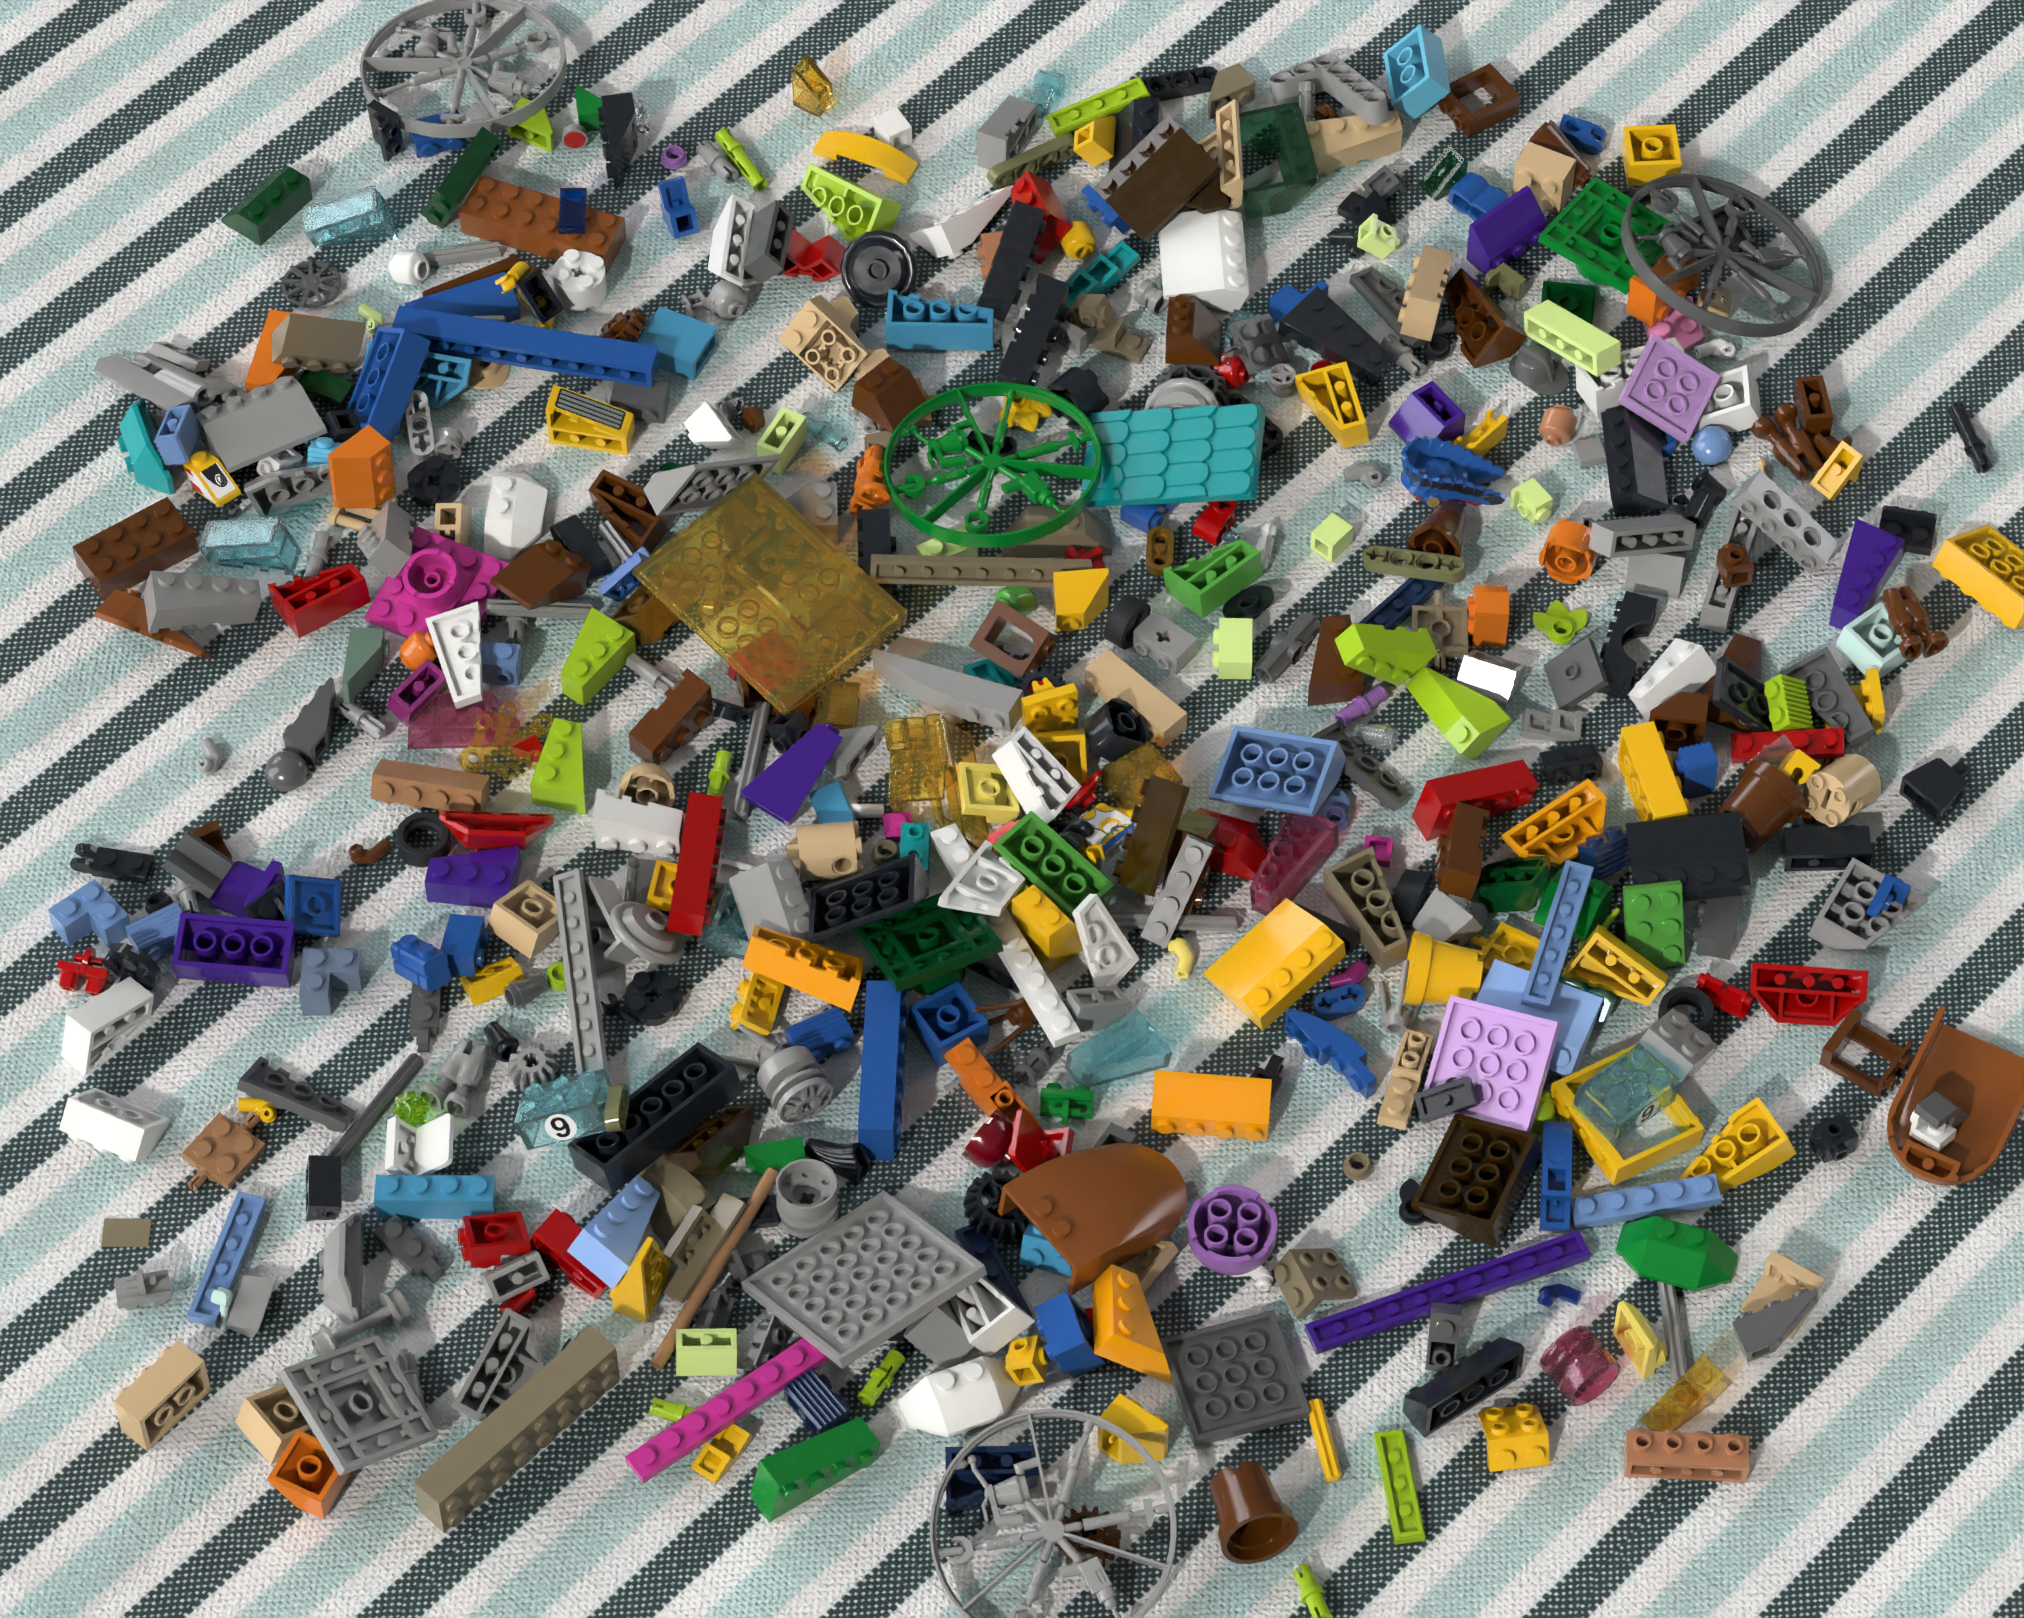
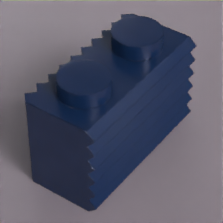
[1577,826,1630,880]
[784,1368,850,1436]

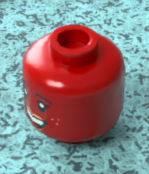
[1212,352,1251,390]

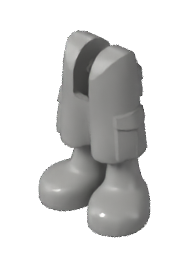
[417,1037,490,1117]

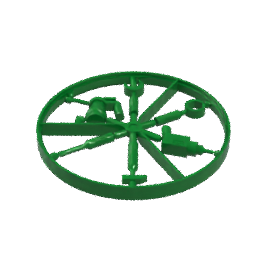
[884,382,1102,548]

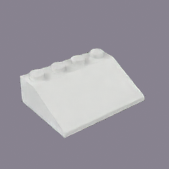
[1158,209,1249,313]

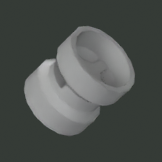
[1134,279,1169,315]

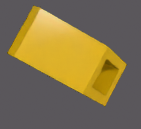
[1073,115,1116,167]

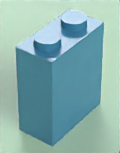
[635,306,718,381]

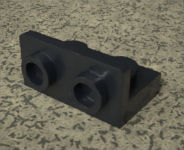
[367,99,404,162]
[1879,505,1937,556]
[1538,744,1603,786]

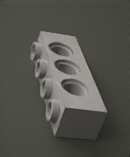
[1731,470,1840,575]

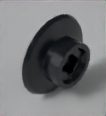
[711,698,755,723]

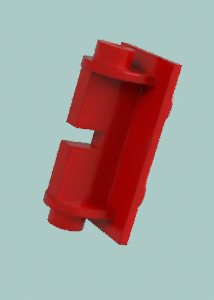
[1696,972,1756,1020]

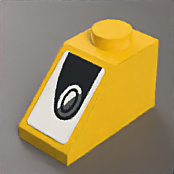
[183,450,242,507]

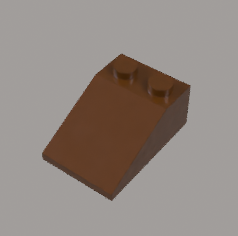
[490,540,591,610]

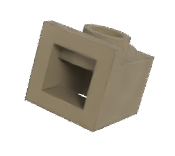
[1069,294,1115,330]

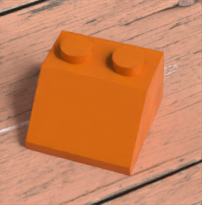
[267,1430,353,1520]

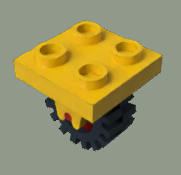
[1016,668,1078,732]

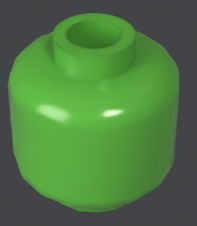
[995,586,1035,616]

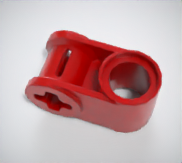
[1192,501,1236,546]

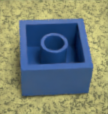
[908,981,989,1067]
[1035,1292,1106,1379]

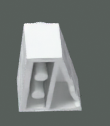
[593,788,684,855]
[61,977,154,1074]
[950,1277,1035,1357]

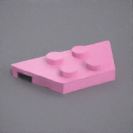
[1643,295,1704,353]

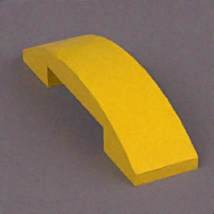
[813,131,918,185]

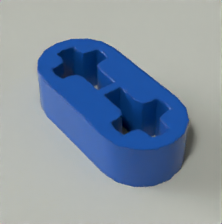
[1313,983,1366,1022]

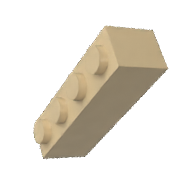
[1084,649,1187,748]

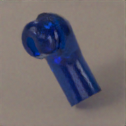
[1537,1283,1582,1307]

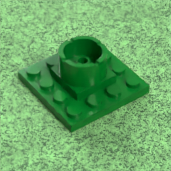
[1538,177,1677,295]

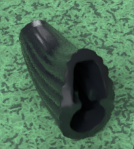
[804,1138,870,1184]

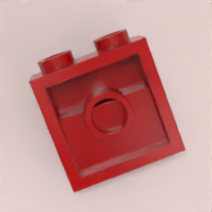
[457,1211,530,1269]

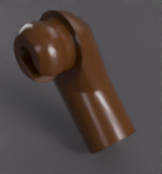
[1314,104,1340,120]
[348,839,392,864]

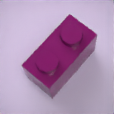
[387,658,447,725]

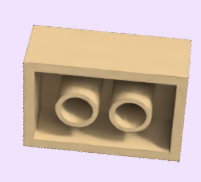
[114,1340,211,1451]

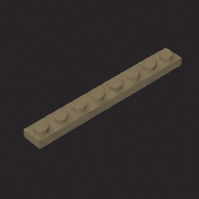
[870,554,1092,588]

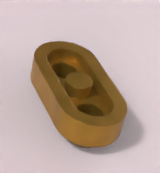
[1146,526,1174,576]

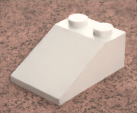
[1693,365,1761,432]

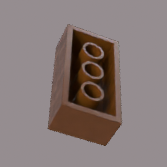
[72,497,199,601]

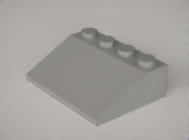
[195,375,328,473]
[643,454,781,516]

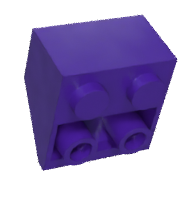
[1388,381,1466,444]

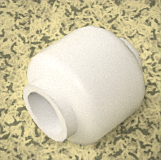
[389,250,430,286]

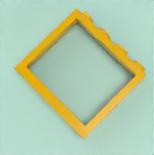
[1550,1044,1705,1186]

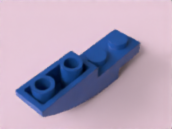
[1284,1008,1377,1099]
[1539,1121,1572,1232]

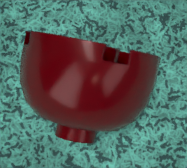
[961,1109,1013,1168]

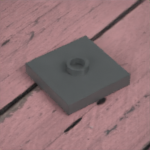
[1543,637,1609,711]

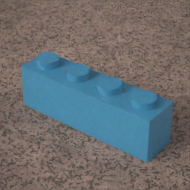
[374,1175,497,1219]

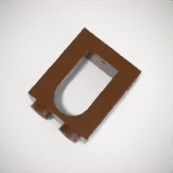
[968,599,1058,678]
[1819,1008,1913,1098]

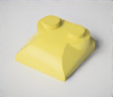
[1613,1301,1668,1379]

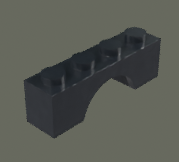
[1597,591,1658,700]

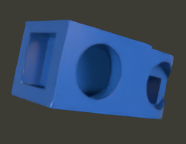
[1559,114,1607,155]

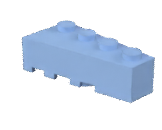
[567,1175,660,1289]

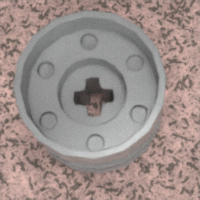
[757,1046,834,1123]
[776,1159,838,1238]

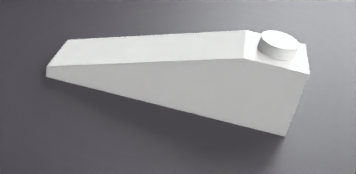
[909,185,1013,259]

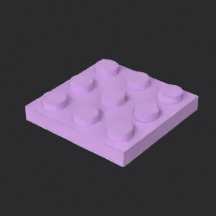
[1617,334,1720,444]

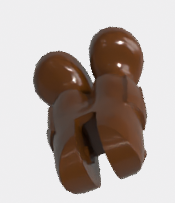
[1751,402,1823,481]
[1883,585,1949,660]

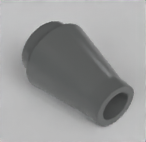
[503,974,549,1008]

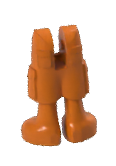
[850,445,890,520]

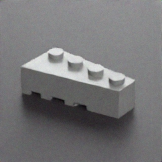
[143,570,262,633]

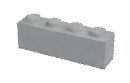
[1589,514,1696,558]

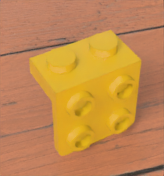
[1478,1403,1550,1472]

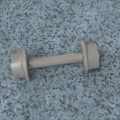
[310,1289,411,1356]

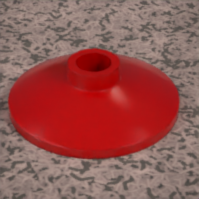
[1062,770,1103,811]

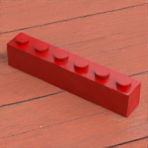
[667,792,727,936]

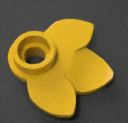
[999,396,1052,432]

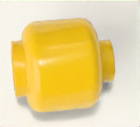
[1060,220,1097,260]

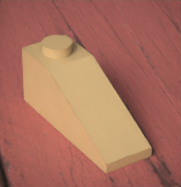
[434,503,472,547]

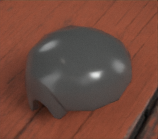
[265,750,309,792]

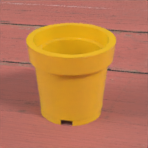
[1403,931,1483,1006]

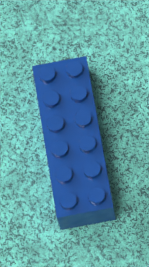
[858,980,908,1161]

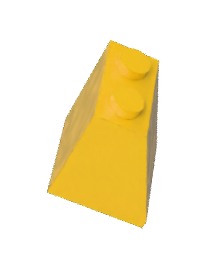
[1012,884,1083,974]

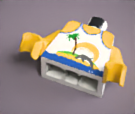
[1069,803,1141,871]

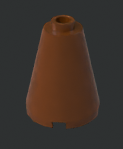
[1519,119,1592,188]
[1408,500,1466,569]

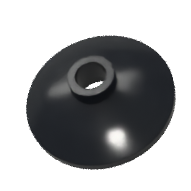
[1222,586,1275,620]

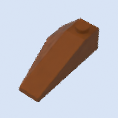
[94,588,212,660]

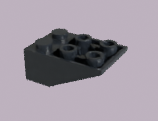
[597,92,638,189]

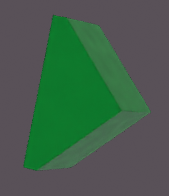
[575,86,603,132]

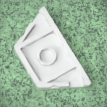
[937,840,1025,917]

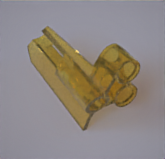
[883,713,989,850]

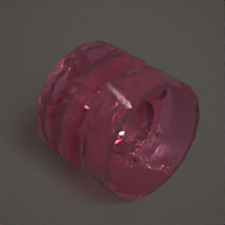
[1539,1326,1621,1406]

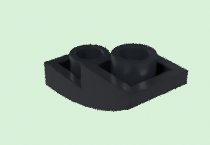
[1392,869,1433,925]

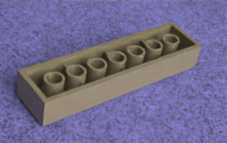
[414,1326,620,1533]

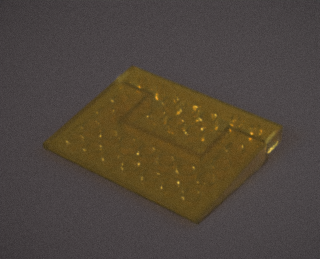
[632,472,908,716]

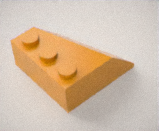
[1092,1264,1171,1384]

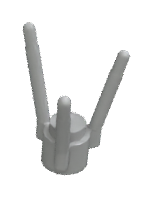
[1379,959,1422,1035]
[717,1024,785,1069]

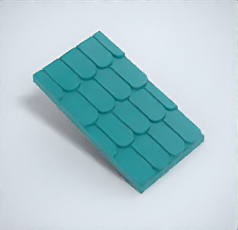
[1080,404,1266,507]

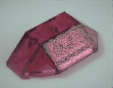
[407,692,520,749]

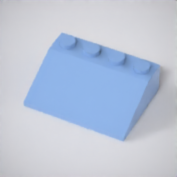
[1475,959,1604,1077]

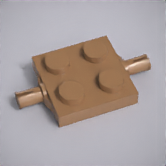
[182,1112,266,1191]

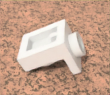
[256,448,303,476]
[1909,1110,1957,1152]

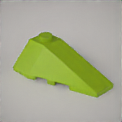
[800,163,902,242]
[1405,666,1513,760]

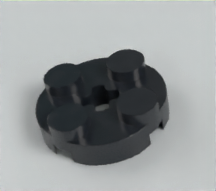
[407,456,462,507]
[103,943,161,990]
[625,971,683,1026]

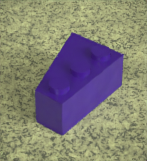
[424,845,522,909]

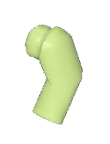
[357,303,384,336]

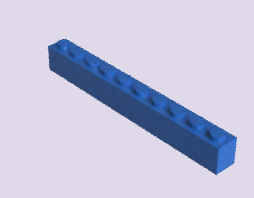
[392,305,660,388]

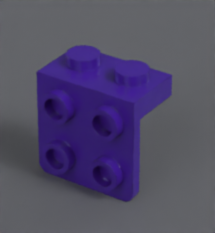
[210,859,285,918]

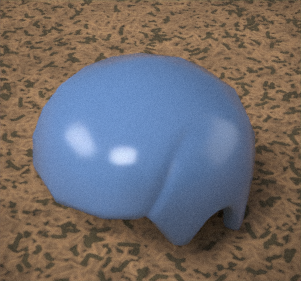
[1691,426,1732,465]

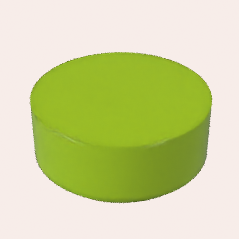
[546,962,567,991]

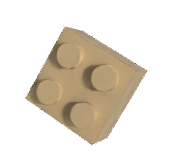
[1512,141,1576,215]

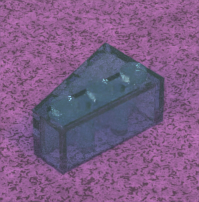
[302,184,398,248]
[198,516,302,576]
[1065,1008,1173,1088]

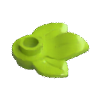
[1533,600,1588,645]

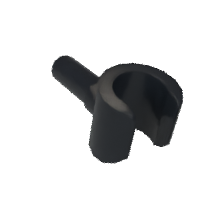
[1668,493,1689,515]
[209,502,242,535]
[600,993,638,1026]

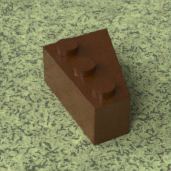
[1307,614,1364,706]
[1435,802,1490,900]
[1161,810,1221,915]

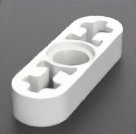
[405,390,436,462]

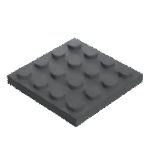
[1159,1310,1311,1447]

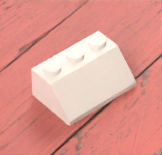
[59,1088,171,1163]

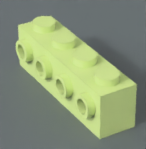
[1524,299,1621,376]

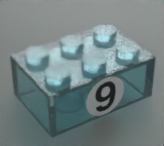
[1572,1043,1681,1145]
[514,1069,612,1150]

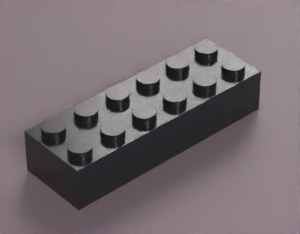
[567,1042,743,1194]

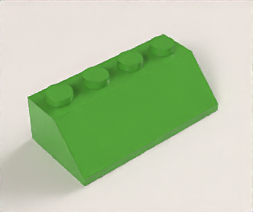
[993,811,1115,919]

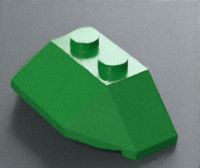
[1615,1216,1738,1292]

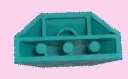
[117,398,175,495]

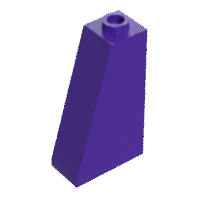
[740,723,843,827]

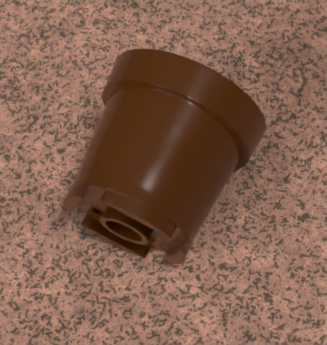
[1714,760,1806,854]
[1209,1461,1298,1564]

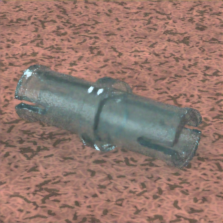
[802,411,849,452]

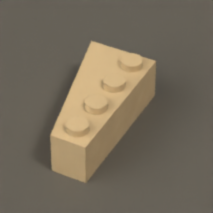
[1295,110,1403,183]
[1397,245,1454,342]

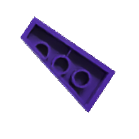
[1829,518,1905,630]

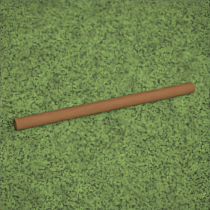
[650,1168,779,1370]

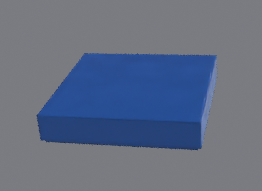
[284,875,341,938]

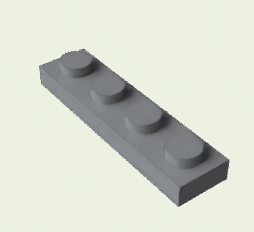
[1140,833,1214,948]

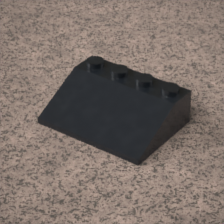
[1625,811,1751,902]
[808,853,930,944]

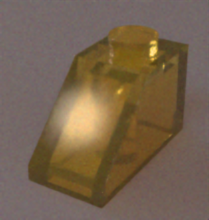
[792,55,834,118]

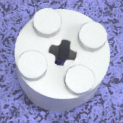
[552,249,607,312]

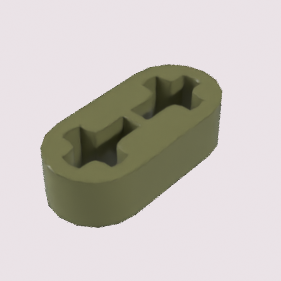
[604,1083,629,1132]

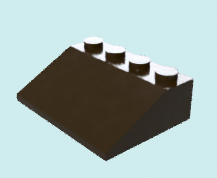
[1093,115,1221,243]
[1112,774,1190,897]
[1411,1113,1541,1247]

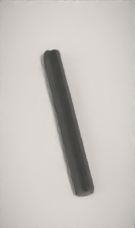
[328,1053,424,1165]

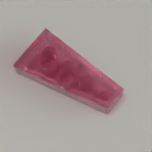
[1250,813,1339,916]

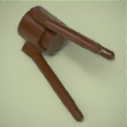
[974,997,1036,1053]

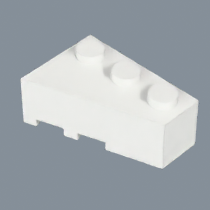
[1628,638,1716,721]
[992,726,1082,824]

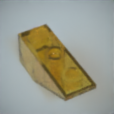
[1640,1355,1733,1432]

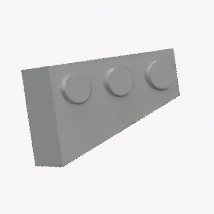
[975,95,1037,170]

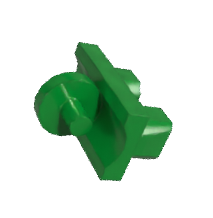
[1040,1083,1094,1125]

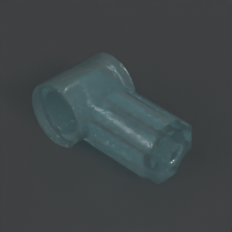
[1029,68,1065,119]

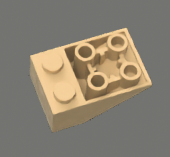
[778,295,868,392]

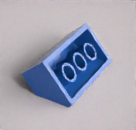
[347,326,431,441]

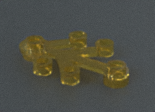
[458,701,554,781]

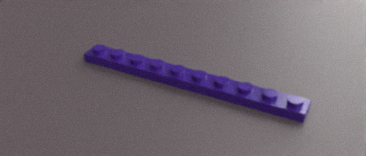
[1305,1230,1591,1355]

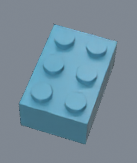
[1383,24,1451,121]

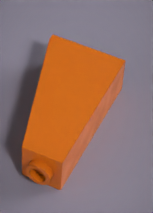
[245,309,319,393]

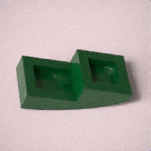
[298,370,353,408]

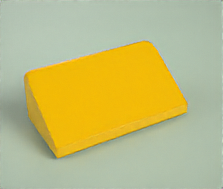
[459,956,525,1005]

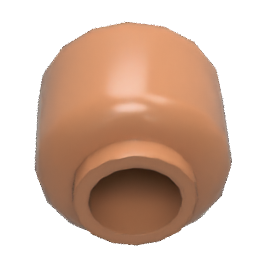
[1538,404,1577,447]

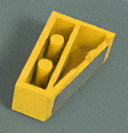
[545,384,635,455]

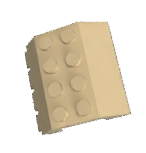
[1177,99,1244,213]

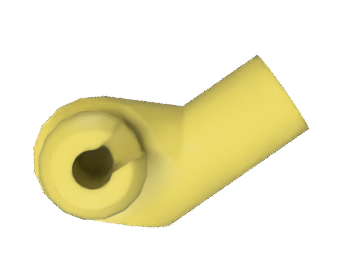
[1168,937,1195,979]

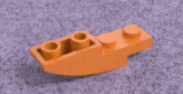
[944,1037,1041,1127]

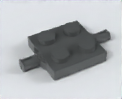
[1225,313,1291,374]

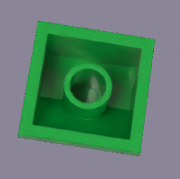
[1533,868,1613,942]

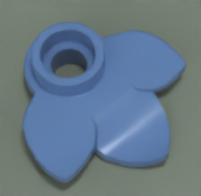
[1298,787,1350,833]

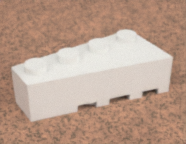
[1575,337,1685,418]

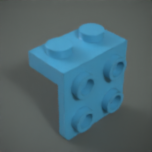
[1019,1224,1073,1277]

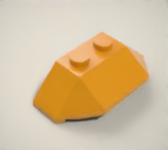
[1501,779,1607,867]

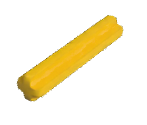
[1307,1398,1342,1482]

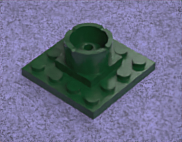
[855,892,1004,995]

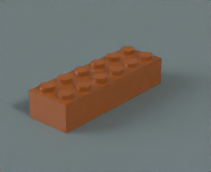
[459,175,626,274]

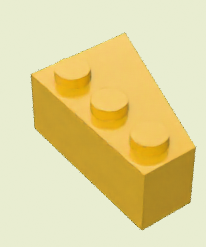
[1295,361,1370,449]
[1562,924,1668,1006]

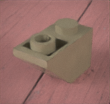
[1208,63,1255,119]

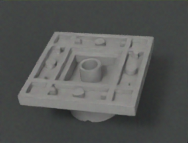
[279,1334,439,1476]

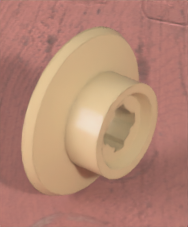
[468,359,510,390]

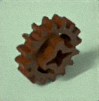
[598,308,647,342]
[1055,1505,1121,1568]

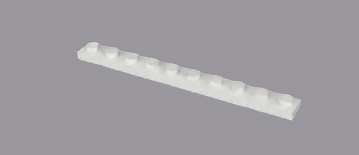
[929,823,1081,1048]

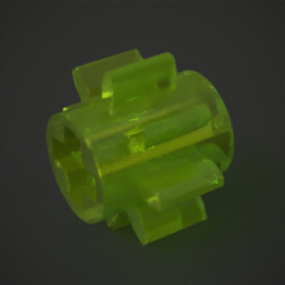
[392,1091,429,1127]

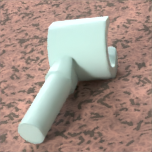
[211,1287,233,1331]

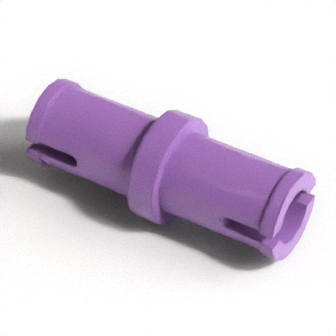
[1335,685,1388,728]

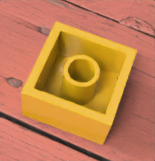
[1621,124,1682,187]

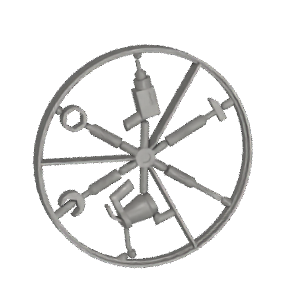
[360,0,567,138]
[930,1409,1177,1618]

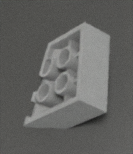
[1808,858,1928,950]

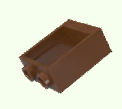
[1438,63,1521,138]

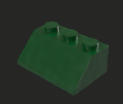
[221,166,312,246]

